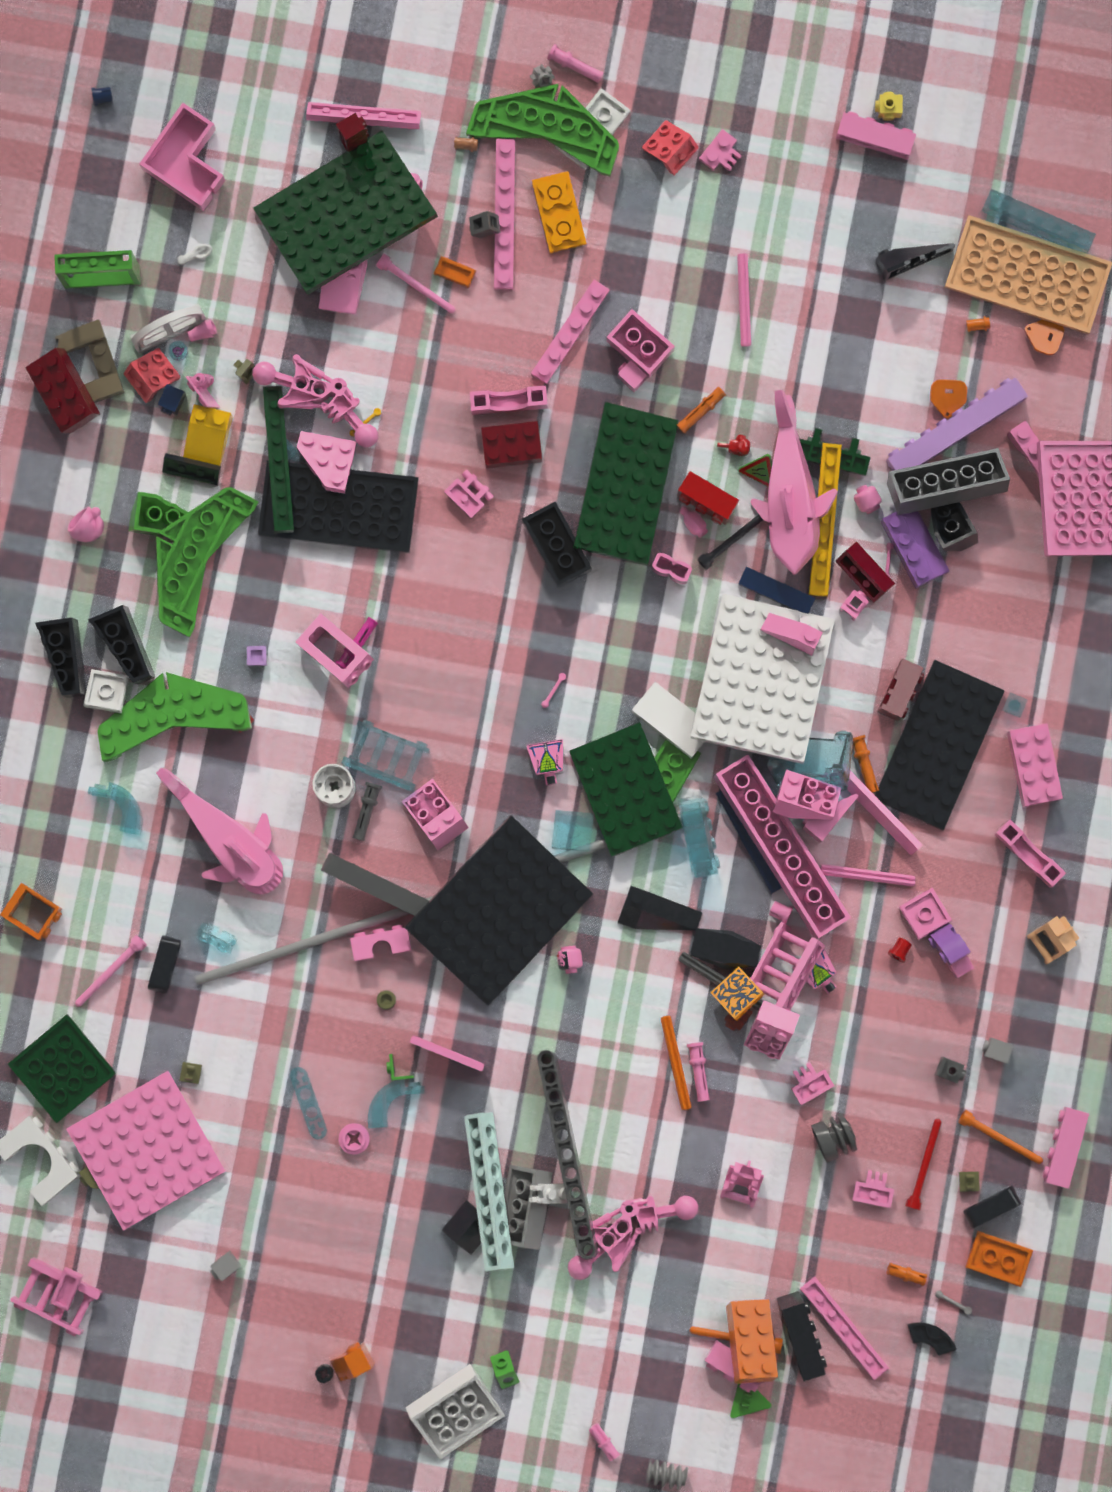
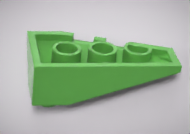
[128,492,188,537]

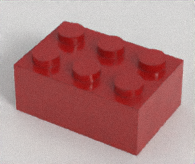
[677,471,739,525]

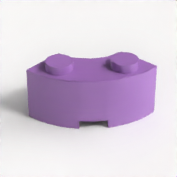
[928,923,971,966]

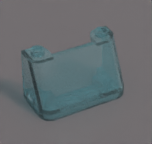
[767,730,853,791]

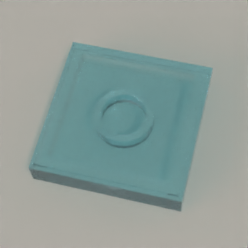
[551,810,594,852]

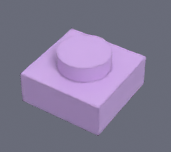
[247,646,267,666]

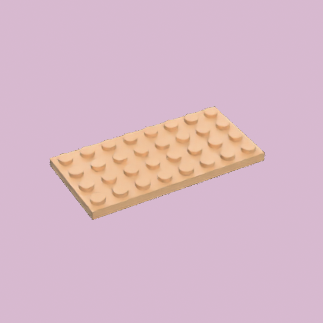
[945,215,1112,335]

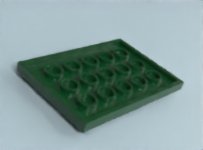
[569,722,683,857]

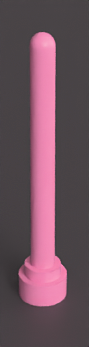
[376,254,455,313]
[75,935,147,1007]

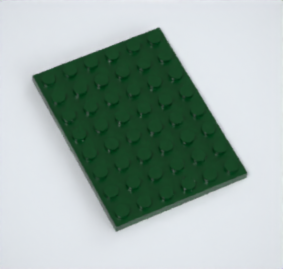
[253,130,438,295]

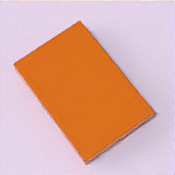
[965,1230,1033,1287]

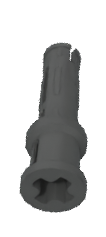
[352,782,382,841]

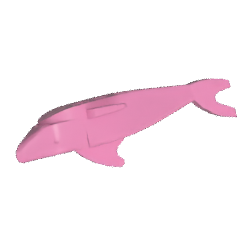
[750,390,838,575]

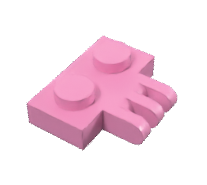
[699,129,742,171]
[791,1062,834,1105]
[852,1170,894,1208]

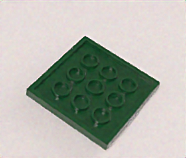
[8,1014,117,1123]

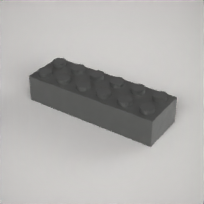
[887,448,1010,515]

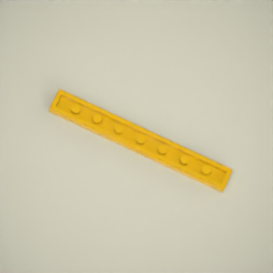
[809,443,842,597]

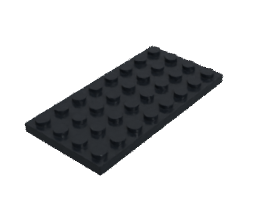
[258,460,419,553]
[875,660,1005,830]

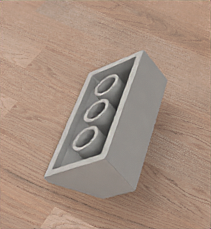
[504,1165,553,1250]

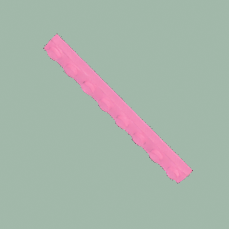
[494,139,515,289]

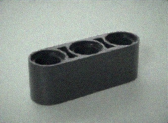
[148,935,181,994]
[963,1186,1022,1229]

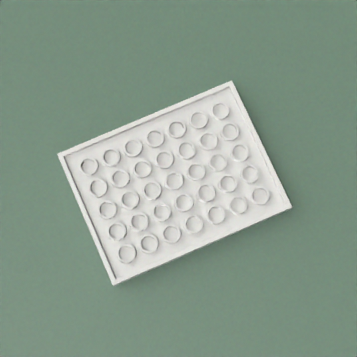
[690,594,835,764]

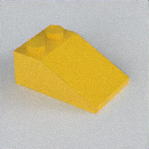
[183,404,233,466]

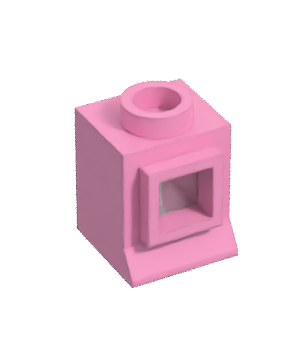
[839,590,869,621]

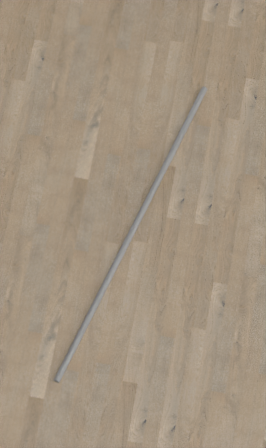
[195,805,709,985]

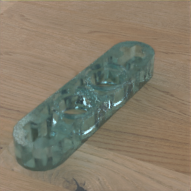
[290,1067,327,1139]

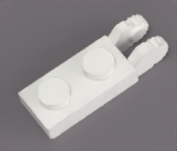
[529,1184,568,1204]

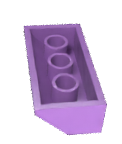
[881,511,950,589]

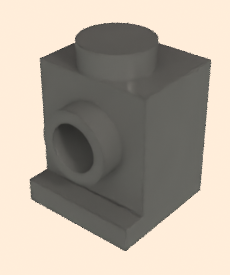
[469,211,501,238]
[934,1057,966,1083]

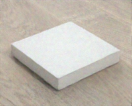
[83,669,129,713]

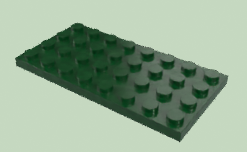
[573,402,679,566]

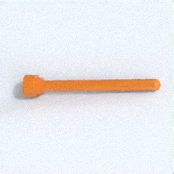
[958,1109,1043,1164]
[689,1326,783,1354]

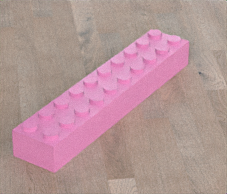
[713,754,851,939]

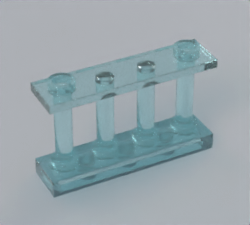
[341,720,430,793]

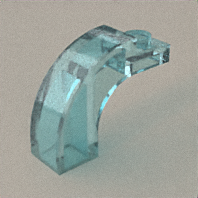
[87,782,143,836]
[368,1079,425,1128]

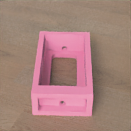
[296,613,374,688]

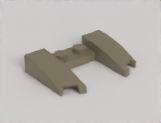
[55,319,125,403]

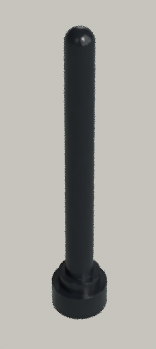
[697,514,763,570]

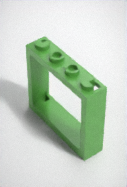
[54,250,141,289]

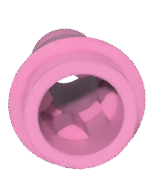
[187,320,217,342]

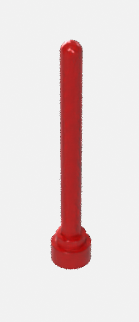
[905,1119,941,1210]

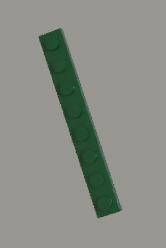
[263,386,294,533]

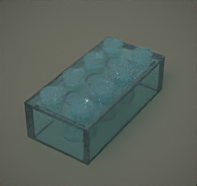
[677,795,720,878]

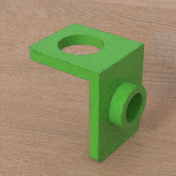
[386,1054,415,1080]
[490,1350,520,1389]

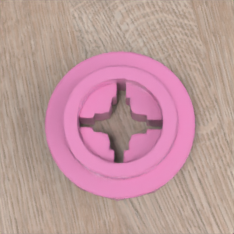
[339,1123,369,1155]

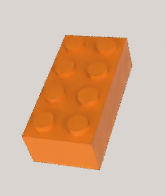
[726,1299,778,1384]

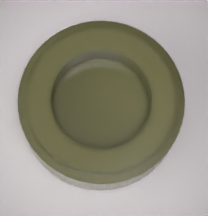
[377,990,396,1010]

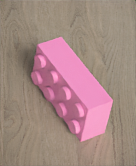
[1007,723,1063,808]

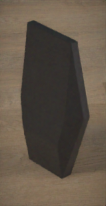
[690,928,761,969]

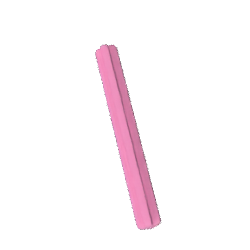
[737,253,751,347]
[820,864,915,886]

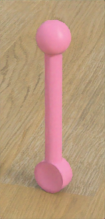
[885,543,894,577]
[541,673,566,708]

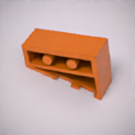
[330,1342,375,1382]

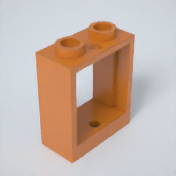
[0,883,62,941]

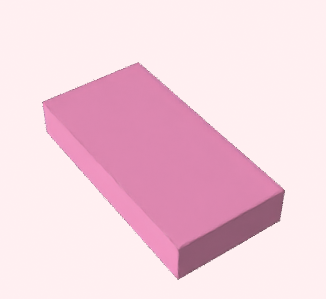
[50,1267,83,1311]

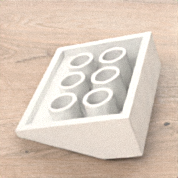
[405,1364,505,1459]

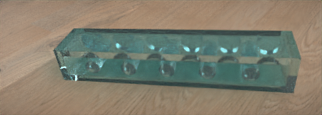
[981,189,1096,254]

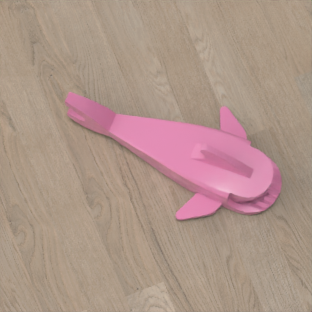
[156,768,283,894]

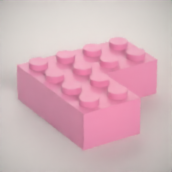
[139,103,225,211]

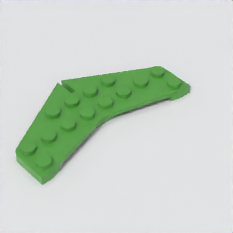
[466,84,619,177]
[156,487,259,637]
[98,672,252,762]

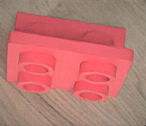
[642,120,699,176]
[123,348,181,403]

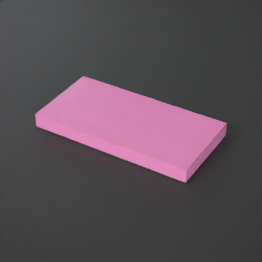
[410,1035,485,1071]

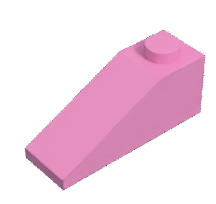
[760,613,823,656]

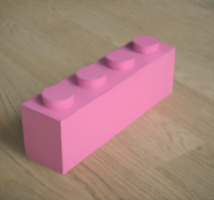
[836,112,916,160]
[1042,1107,1089,1189]

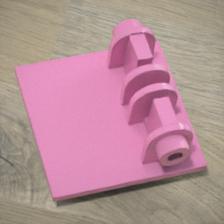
[186,373,220,409]

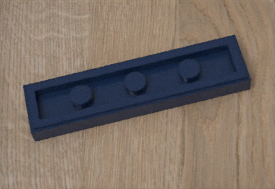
[738,567,815,614]

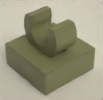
[233,359,255,384]
[179,1062,203,1084]
[959,1171,980,1192]

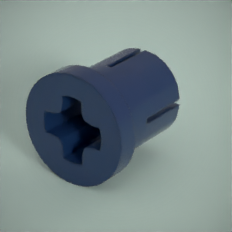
[91,87,113,107]

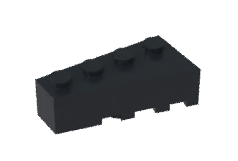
[88,605,155,685]
[35,617,86,698]
[777,1291,827,1381]

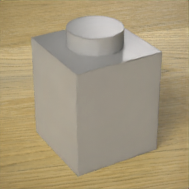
[982,1038,1014,1064]
[210,1251,242,1281]

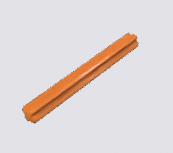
[661,1015,691,1110]

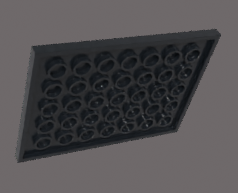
[404,815,593,1006]

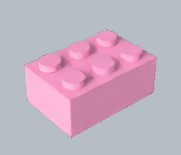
[606,309,675,378]

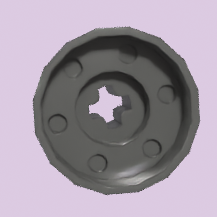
[811,1113,857,1163]

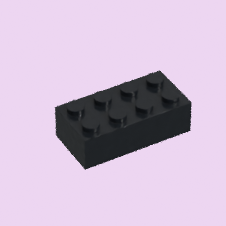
[522,501,592,589]

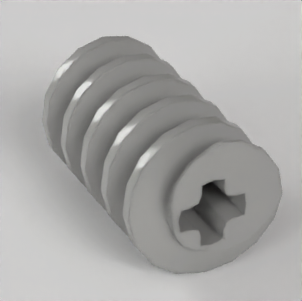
[646,1458,688,1491]

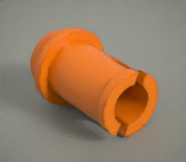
[966,316,990,332]

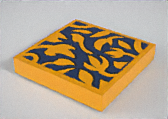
[710,967,765,1021]

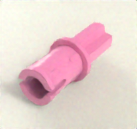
[589,1424,620,1462]

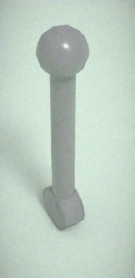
[935,1291,972,1315]

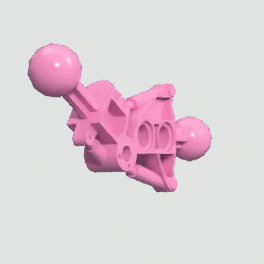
[252,354,378,448]
[567,1196,699,1280]

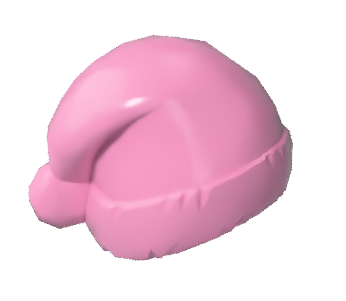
[68,506,104,543]

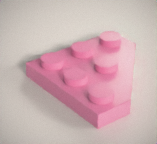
[297,431,357,494]

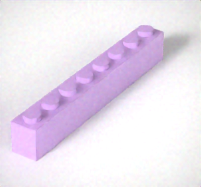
[886,377,1028,471]

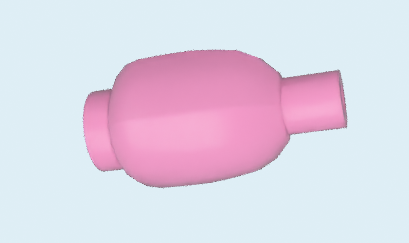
[680,506,708,538]

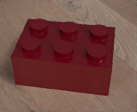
[481,421,542,469]

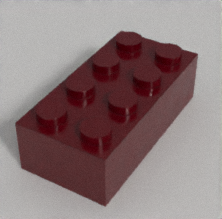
[25,347,100,434]

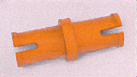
[886,1262,927,1286]

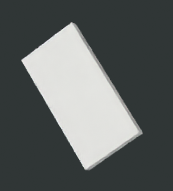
[555,88,631,170]
[631,682,705,759]

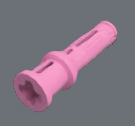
[547,44,604,83]
[686,1042,710,1102]

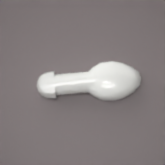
[177,244,212,265]

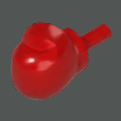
[717,434,750,456]

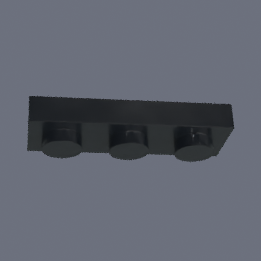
[162,453,221,486]

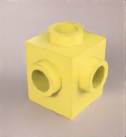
[875,92,903,121]

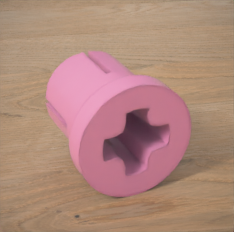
[769,901,794,924]

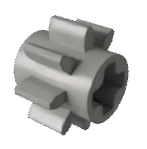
[530,64,555,87]

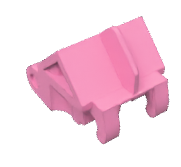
[720,1160,764,1208]

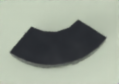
[907,1322,957,1356]

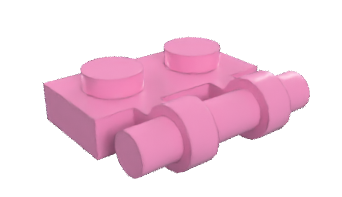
[444,470,494,519]

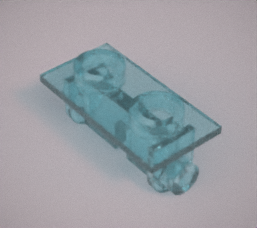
[196,922,238,954]

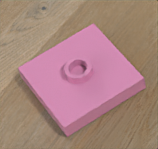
[899,888,952,940]

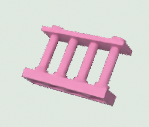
[750,922,825,1011]
[10,1257,103,1336]

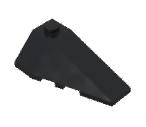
[875,243,955,281]
[930,502,978,551]
[617,886,703,931]

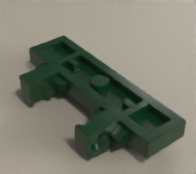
[799,428,871,476]

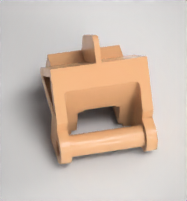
[1027,916,1079,965]

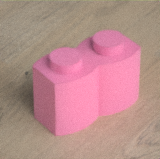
[651,553,692,584]

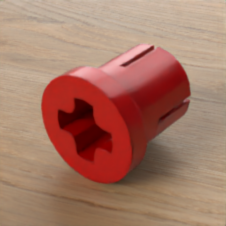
[888,937,912,963]

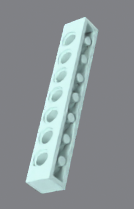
[464,1113,514,1271]

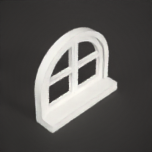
[130,303,206,354]

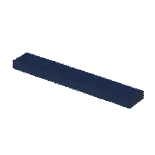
[716,790,782,894]

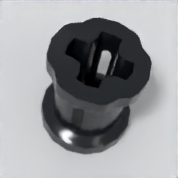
[315,1364,334,1383]

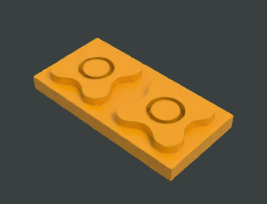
[532,171,587,253]

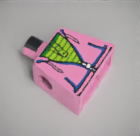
[527,739,563,785]
[792,949,837,994]

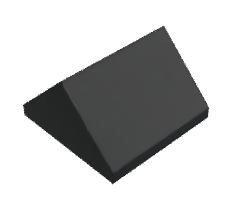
[442,1200,481,1255]

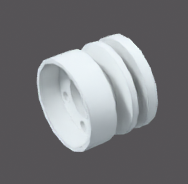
[313,764,356,808]

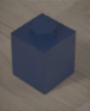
[157,384,186,416]

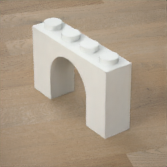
[0,1116,80,1206]

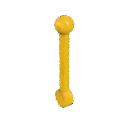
[349,408,381,437]

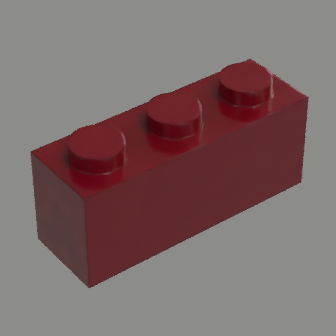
[336,112,369,152]
[835,542,895,603]

